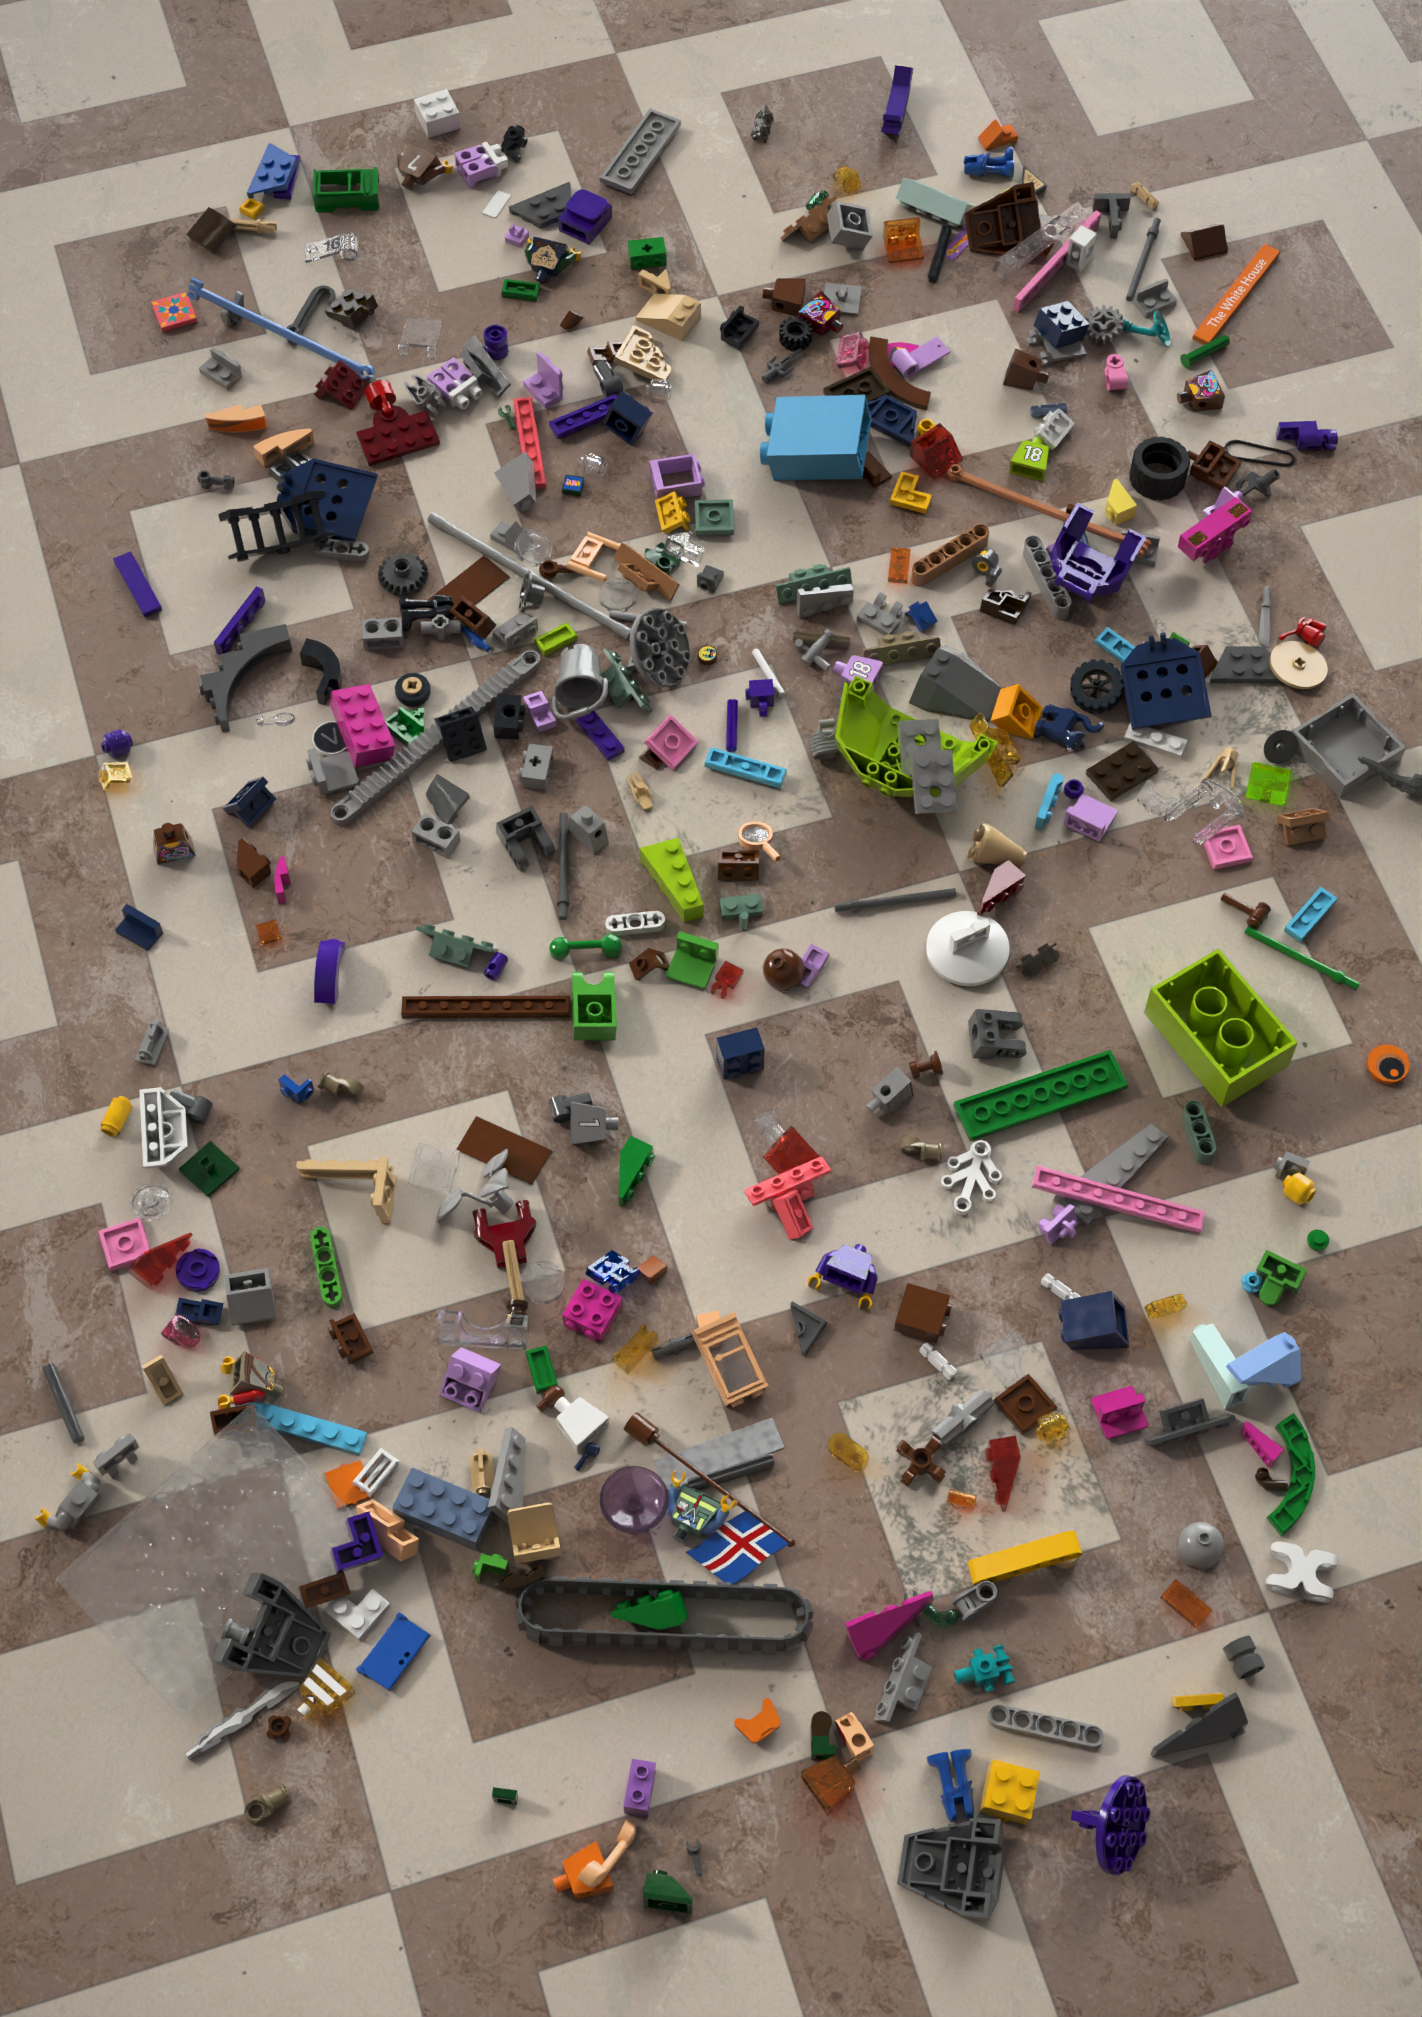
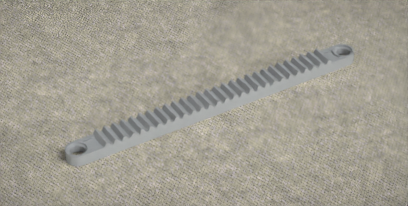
[330,650,541,826]

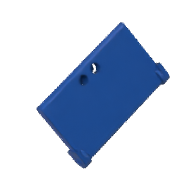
[356,1612,431,1691]

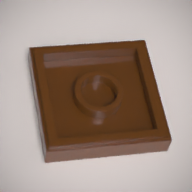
[994,1374,1058,1436]

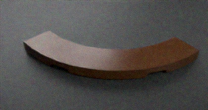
[869,336,931,410]

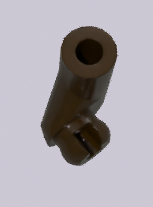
[1255,1467,1288,1491]

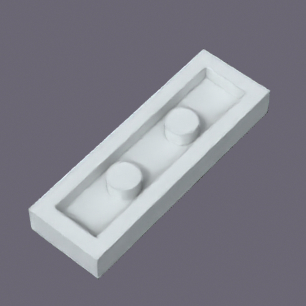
[1123,724,1187,760]

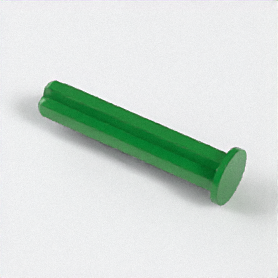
[1180,335,1230,368]

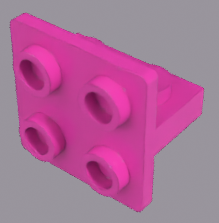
[1091,1386,1148,1440]

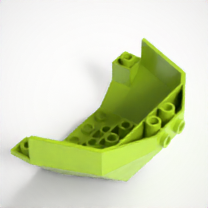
[835,675,998,797]

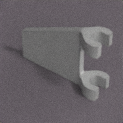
[1026,330,1087,367]

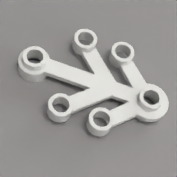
[941,1140,1002,1215]

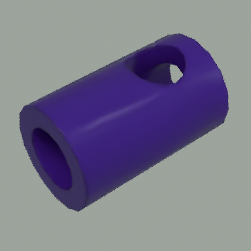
[483,952,508,981]

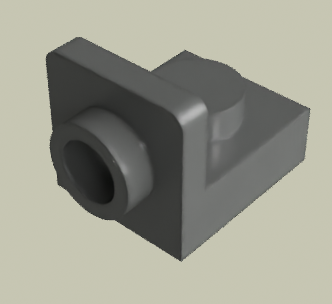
[697,565,724,593]

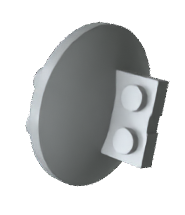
[627,608,692,687]

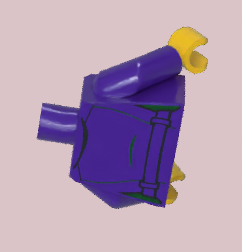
[808,1244,878,1311]

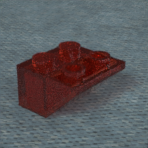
[910,423,963,479]

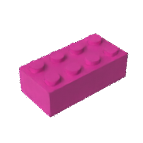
[330,684,395,767]

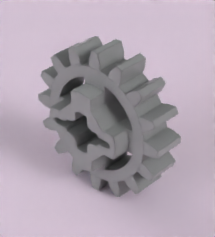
[1085,305,1124,344]

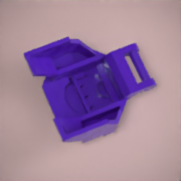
[1049,503,1147,602]

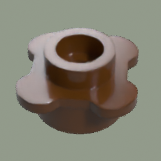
[267,1715,292,1740]

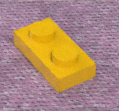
[1171,1693,1223,1711]

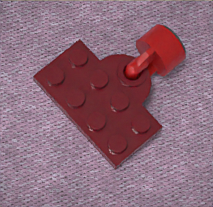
[356,380,440,466]

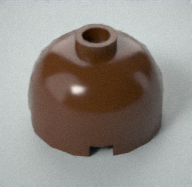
[762,948,806,991]

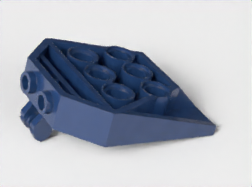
[277,458,378,542]
[1121,632,1212,730]

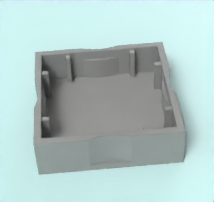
[1292,693,1406,799]

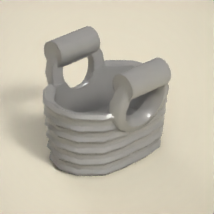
[808,718,843,760]

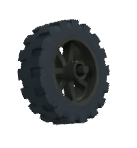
[1070,659,1123,714]

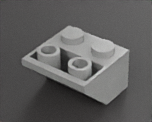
[224,1268,277,1326]

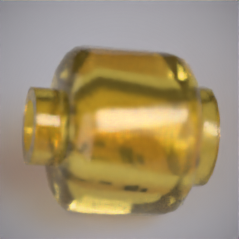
[1034,1411,1070,1445]

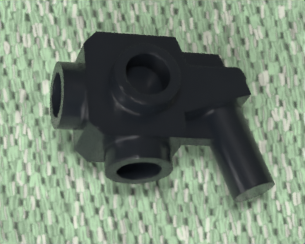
[501,125,528,162]

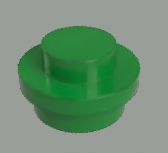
[1307,1229,1329,1251]

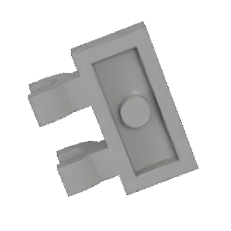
[857,592,903,635]
[93,1433,139,1479]

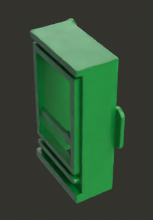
[313,167,379,212]

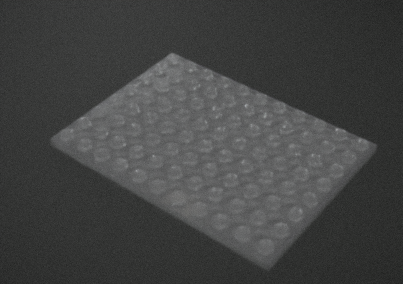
[55,1403,355,1719]

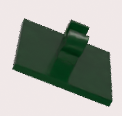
[178,1141,240,1197]

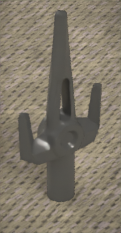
[762,348,802,383]

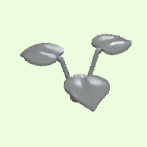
[437,1149,514,1223]

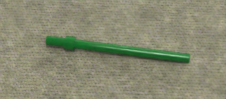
[1244,926,1360,990]

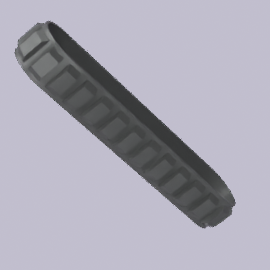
[514,1576,813,1655]

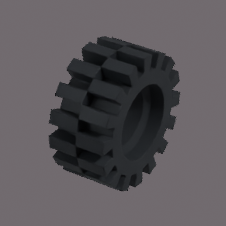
[779,316,812,351]

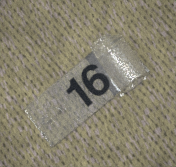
[305,232,359,263]

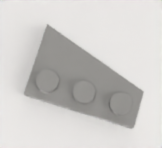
[796,584,854,619]

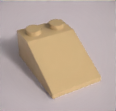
[635,294,701,341]

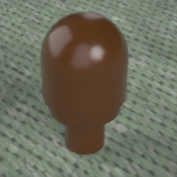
[536,1385,565,1413]

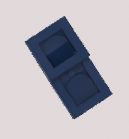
[174,1297,224,1325]

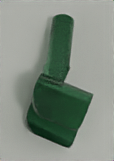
[498,405,515,430]

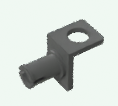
[1236,468,1280,497]

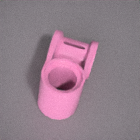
[1105,354,1128,391]

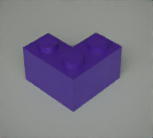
[330,1511,383,1574]

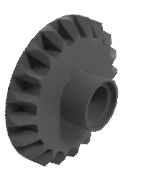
[378,552,428,595]

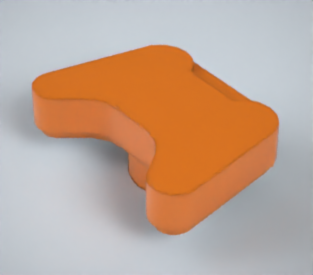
[734,1698,781,1744]

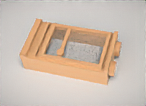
[692,1312,769,1408]

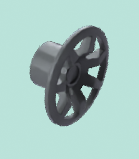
[518,571,545,612]

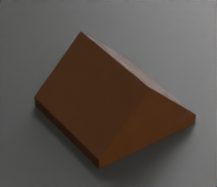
[1181,224,1228,260]

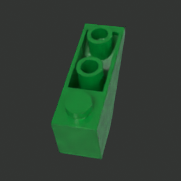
[619,1135,655,1207]
[610,1590,689,1630]

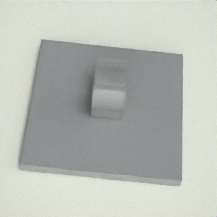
[824,283,862,315]

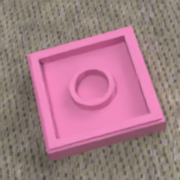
[644,714,699,770]
[1200,825,1253,870]
[98,1217,153,1272]

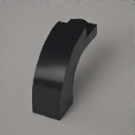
[300,638,342,705]

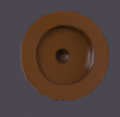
[909,1051,943,1079]

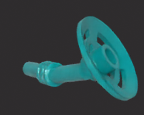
[1123,310,1170,347]

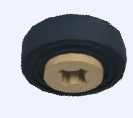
[395,673,431,707]

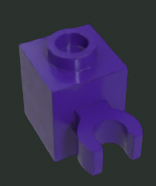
[745,679,774,717]

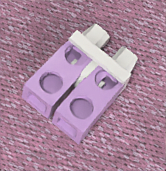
[454,142,509,188]
[427,357,482,410]

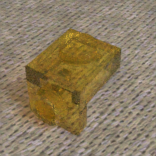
[832,166,861,194]

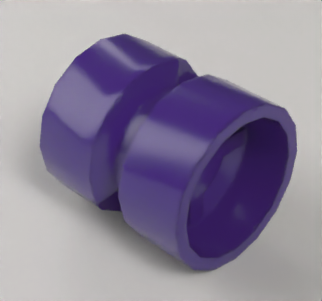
[483,325,509,360]

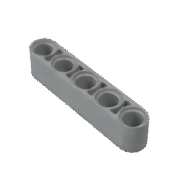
[1023,535,1071,620]

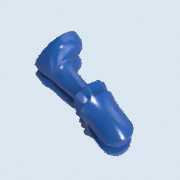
[964,147,1014,178]
[927,1749,974,1822]

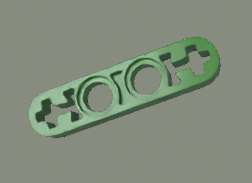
[310,1227,343,1308]

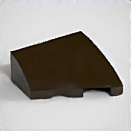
[980,589,1031,624]

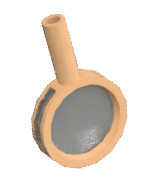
[738,822,781,862]

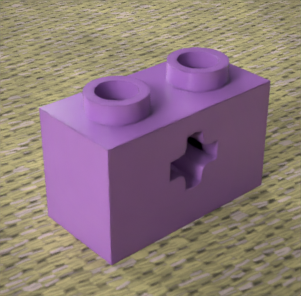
[623,1759,656,1817]

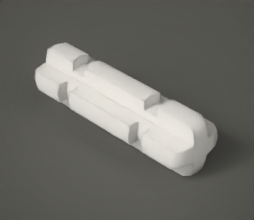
[1041,1273,1081,1300]
[919,1342,957,1380]

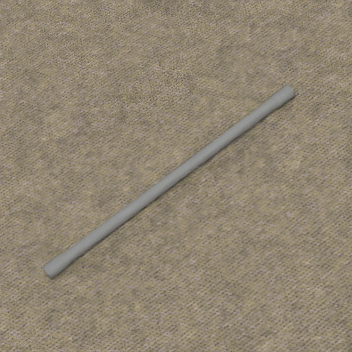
[428,512,631,641]

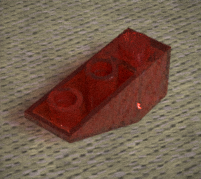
[127,1232,193,1288]
[985,1436,1021,1512]

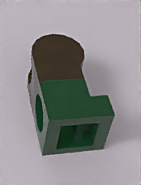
[811,1711,836,1760]

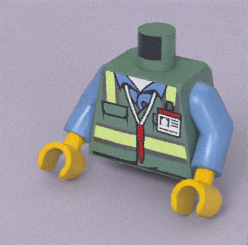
[667,1470,737,1544]

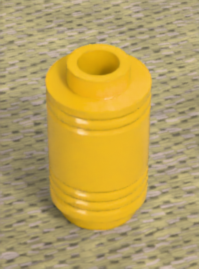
[100,1096,133,1137]

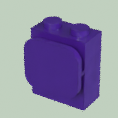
[558,189,612,245]

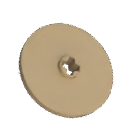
[1269,641,1328,689]

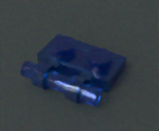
[585,1250,641,1293]

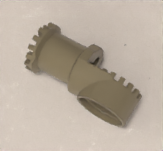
[317,1071,364,1099]
[900,1136,943,1161]
[244,1783,293,1825]

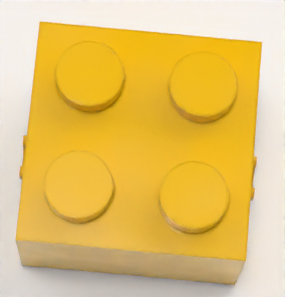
[979,1759,1040,1825]

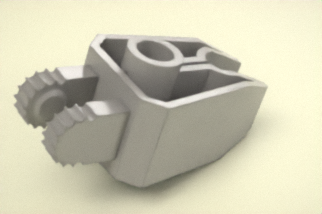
[405,375,447,416]

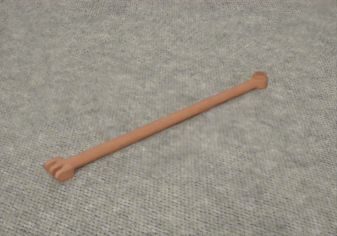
[947,464,1152,558]

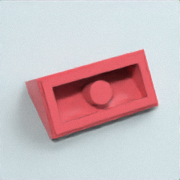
[773,1189,814,1239]

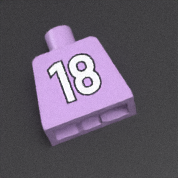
[833,655,883,688]

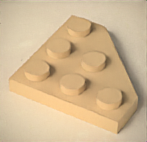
[613,325,672,385]

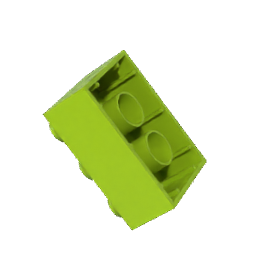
[1144,948,1298,1108]

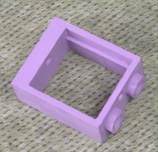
[650,454,705,500]

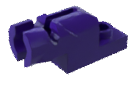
[1276,421,1338,451]

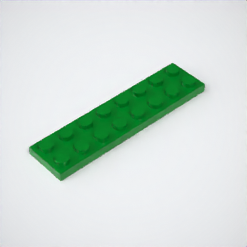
[953,1050,1128,1141]

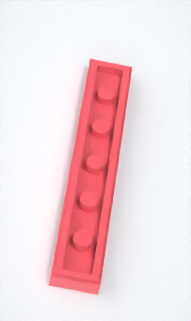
[513,397,546,489]

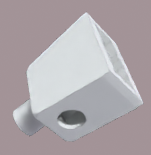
[554,1397,609,1453]

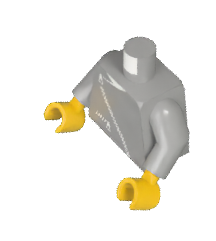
[34,1463,101,1530]

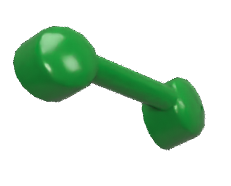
[549,934,622,960]

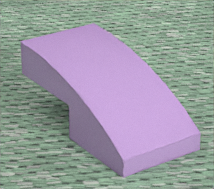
[523,691,557,732]
[800,944,830,988]

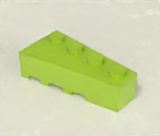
[639,837,704,922]

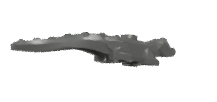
[1357,756,1422,799]

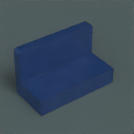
[115,904,163,951]

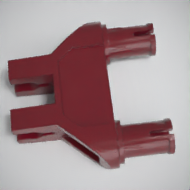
[472,1200,537,1268]

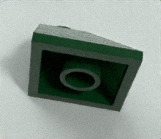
[643,1870,693,1914]

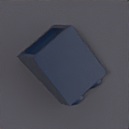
[1059,1291,1129,1350]

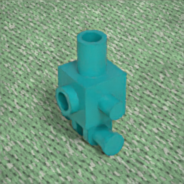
[953,1644,1016,1692]

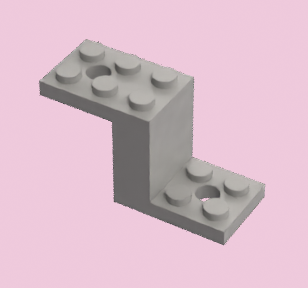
[897,719,957,814]

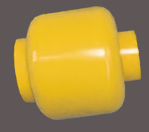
[1282,1173,1316,1205]

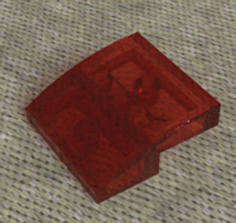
[763,1126,820,1175]

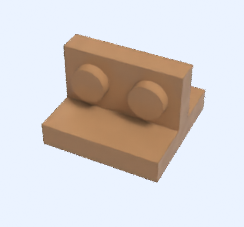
[1276,808,1330,845]

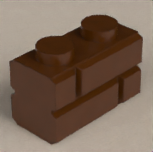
[450,596,496,639]

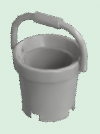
[552,644,608,720]

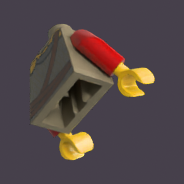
[218,1351,283,1410]

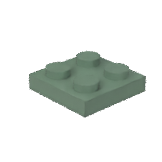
[695,499,734,535]

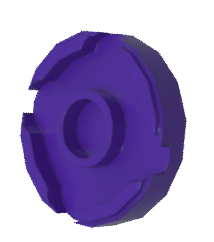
[175,1248,220,1292]

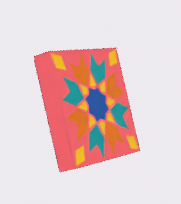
[151,292,197,332]

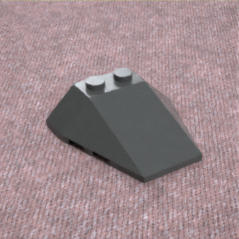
[909,645,1003,722]
[897,1817,1005,1919]

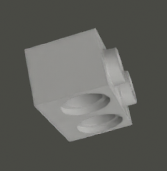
[362,617,404,650]
[411,813,460,859]

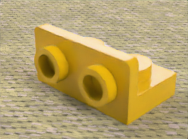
[655,491,690,534]

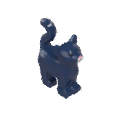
[1034,704,1104,752]

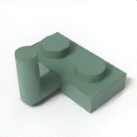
[719,894,763,930]

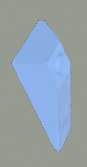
[1225,1332,1302,1387]

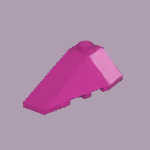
[845,1591,934,1661]

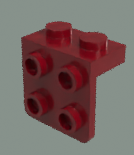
[314,360,368,409]

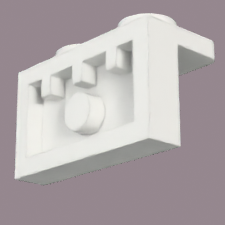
[1031,408,1075,450]

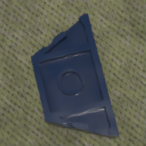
[867,394,917,447]

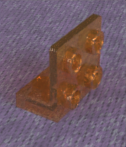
[883,217,924,263]

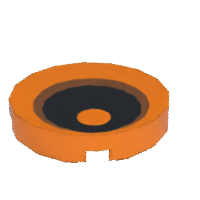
[1366,1044,1410,1085]

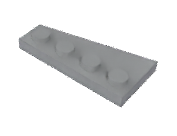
[488,1427,525,1525]

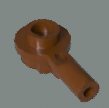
[539,560,577,579]

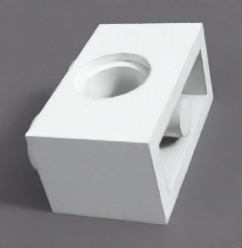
[1066,225,1097,272]

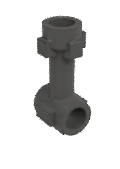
[197,470,235,489]

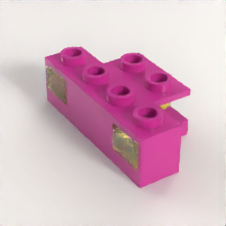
[1178,496,1252,564]

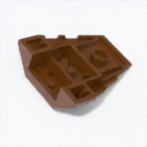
[964,182,1044,259]

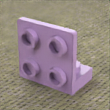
[523,351,564,409]
[1063,794,1118,842]

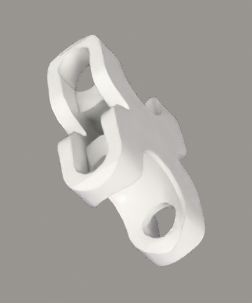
[1265,1542,1339,1603]

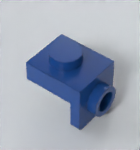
[905,601,938,632]
[278,1074,314,1104]

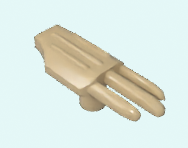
[627,772,653,811]

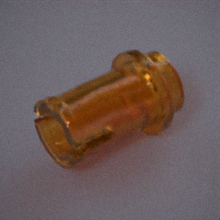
[947,1488,977,1509]

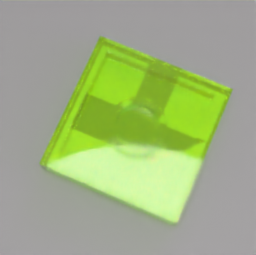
[1245,761,1292,806]

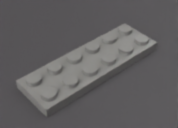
[600,108,681,195]

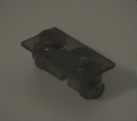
[751,105,774,143]
[1016,943,1060,977]

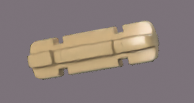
[1131,182,1159,210]

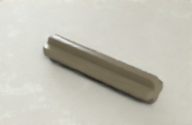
[792,631,850,648]

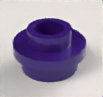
[1064,779,1084,799]

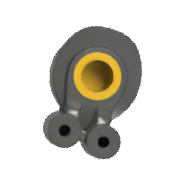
[972,548,1002,587]

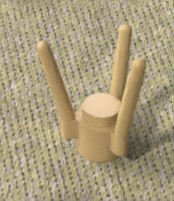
[1199,748,1239,789]

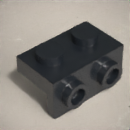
[720,305,759,349]

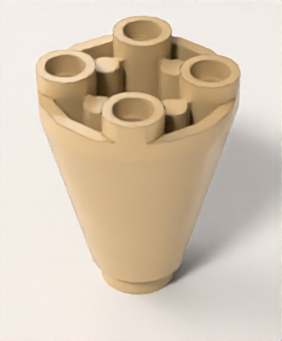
[967,823,1027,867]

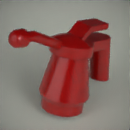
[1279,617,1327,648]

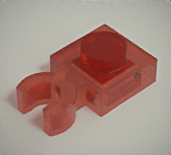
[711,961,744,999]

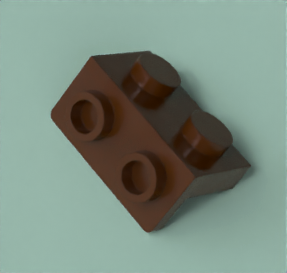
[328,1313,374,1365]

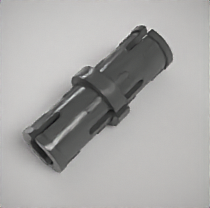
[651,1332,697,1361]

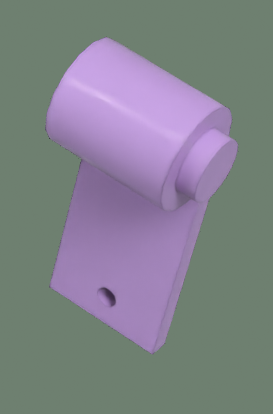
[892,336,950,378]

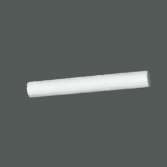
[752,649,785,697]

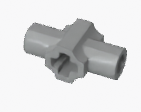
[421,614,461,640]

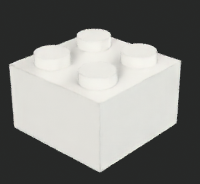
[414,89,461,138]

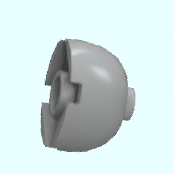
[1177,1522,1224,1570]

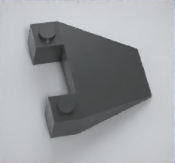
[212,1572,332,1678]

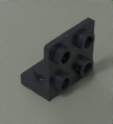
[434,706,487,762]

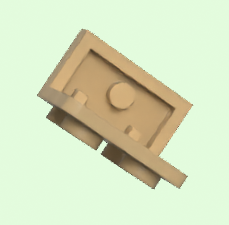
[507,1503,561,1564]

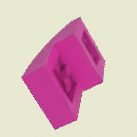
[274,856,291,904]

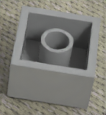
[827,201,873,250]

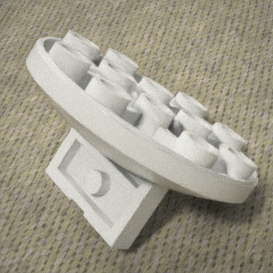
[926,911,1010,986]

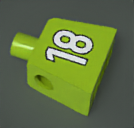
[1009,437,1049,482]

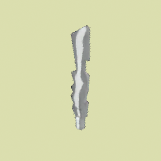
[185,1679,301,1760]

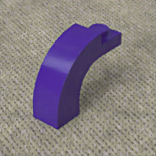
[314,939,345,1004]

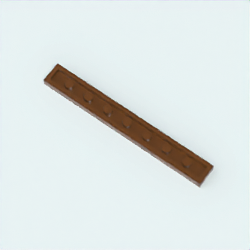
[401,996,570,1018]

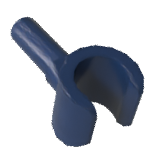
[574,1442,600,1471]

